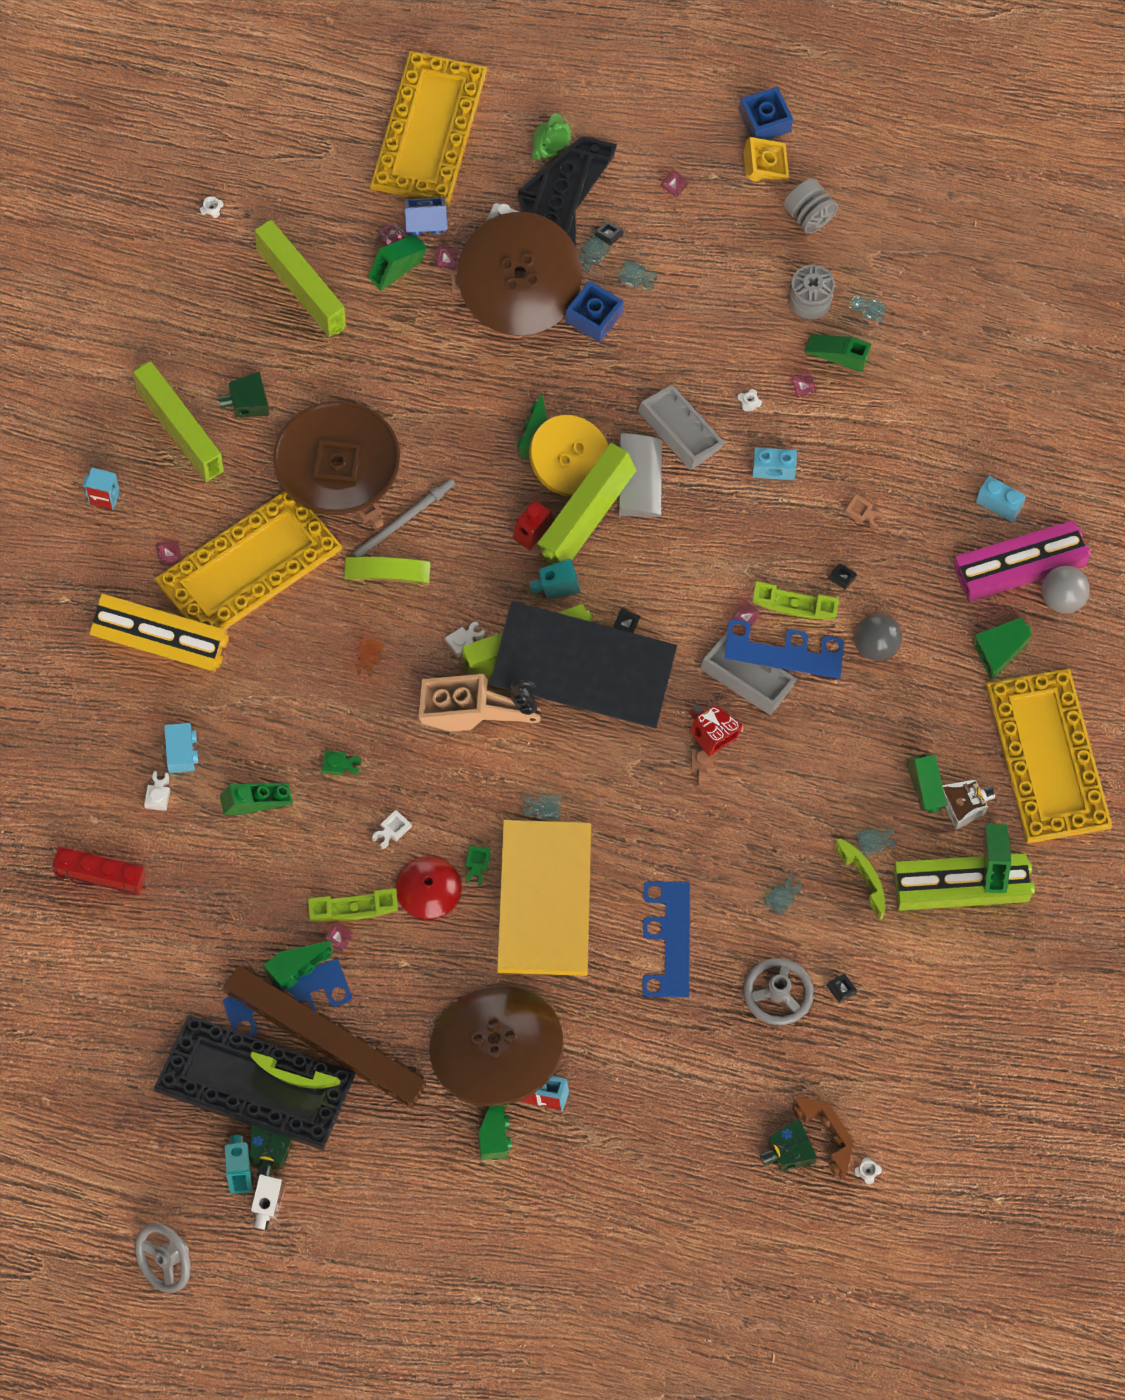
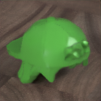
[531,113,572,161]

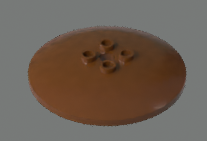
[458,212,582,336]
[273,401,400,515]
[429,986,564,1106]

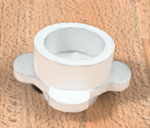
[200,197,224,218]
[738,389,762,411]
[854,1158,882,1184]

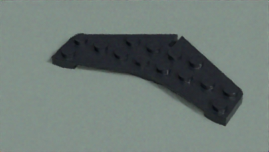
[517,137,617,247]

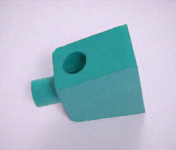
[529,559,581,599]
[225,1135,253,1194]

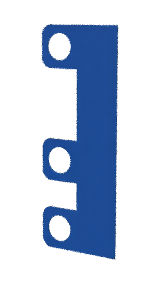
[724,619,844,679]
[643,881,690,998]
[222,959,352,1037]

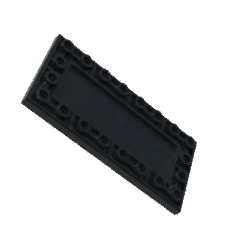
[489,601,677,729]
[154,1015,356,1151]

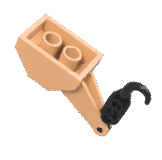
[419,674,541,732]

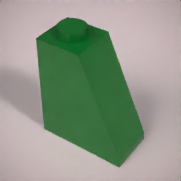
[368,235,428,291]
[973,617,1032,679]
[906,753,946,813]
[983,824,1011,893]

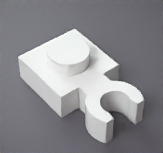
[445,622,485,657]
[144,771,170,811]
[372,810,412,849]

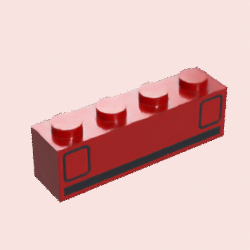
[52,846,146,896]

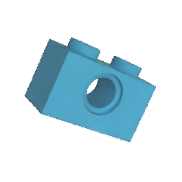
[752,448,797,480]

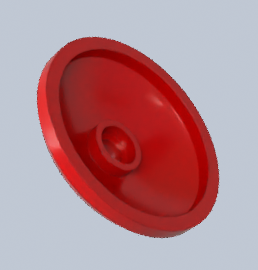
[396,856,462,920]

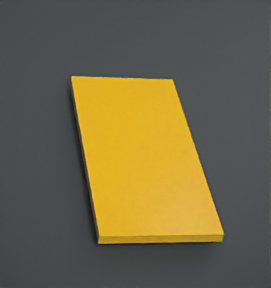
[370,51,487,206]
[154,491,342,630]
[986,669,1112,844]
[497,820,591,976]

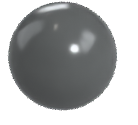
[854,614,902,661]

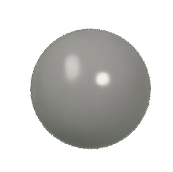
[1042,566,1090,614]

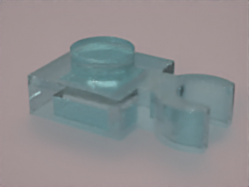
[579,235,610,272]
[619,260,658,290]
[850,295,886,323]
[523,795,561,820]
[856,829,897,855]
[764,876,802,916]

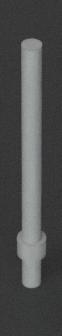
[352,478,455,557]

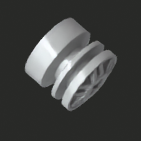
[784,179,839,234]
[789,265,835,320]

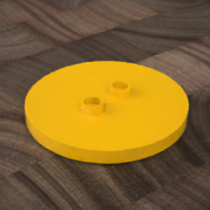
[529,415,608,497]

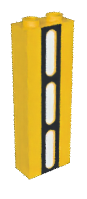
[89,594,229,672]

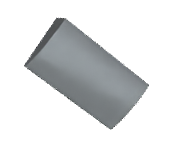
[638,385,725,470]
[619,433,662,517]
[700,633,797,716]

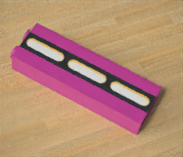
[953,520,1091,602]

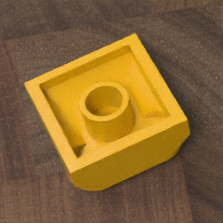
[743,137,789,182]

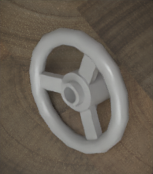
[743,958,814,1026]
[135,1223,191,1293]

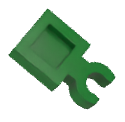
[322,750,361,776]
[466,845,491,886]

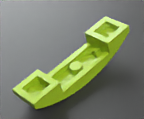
[344,557,431,584]
[752,581,839,620]
[835,838,885,921]
[308,888,398,922]
[251,1052,340,1089]

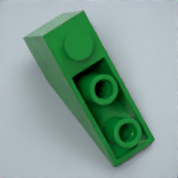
[804,334,872,373]
[517,395,547,460]
[219,783,293,815]
[263,941,334,991]
[479,1105,512,1160]

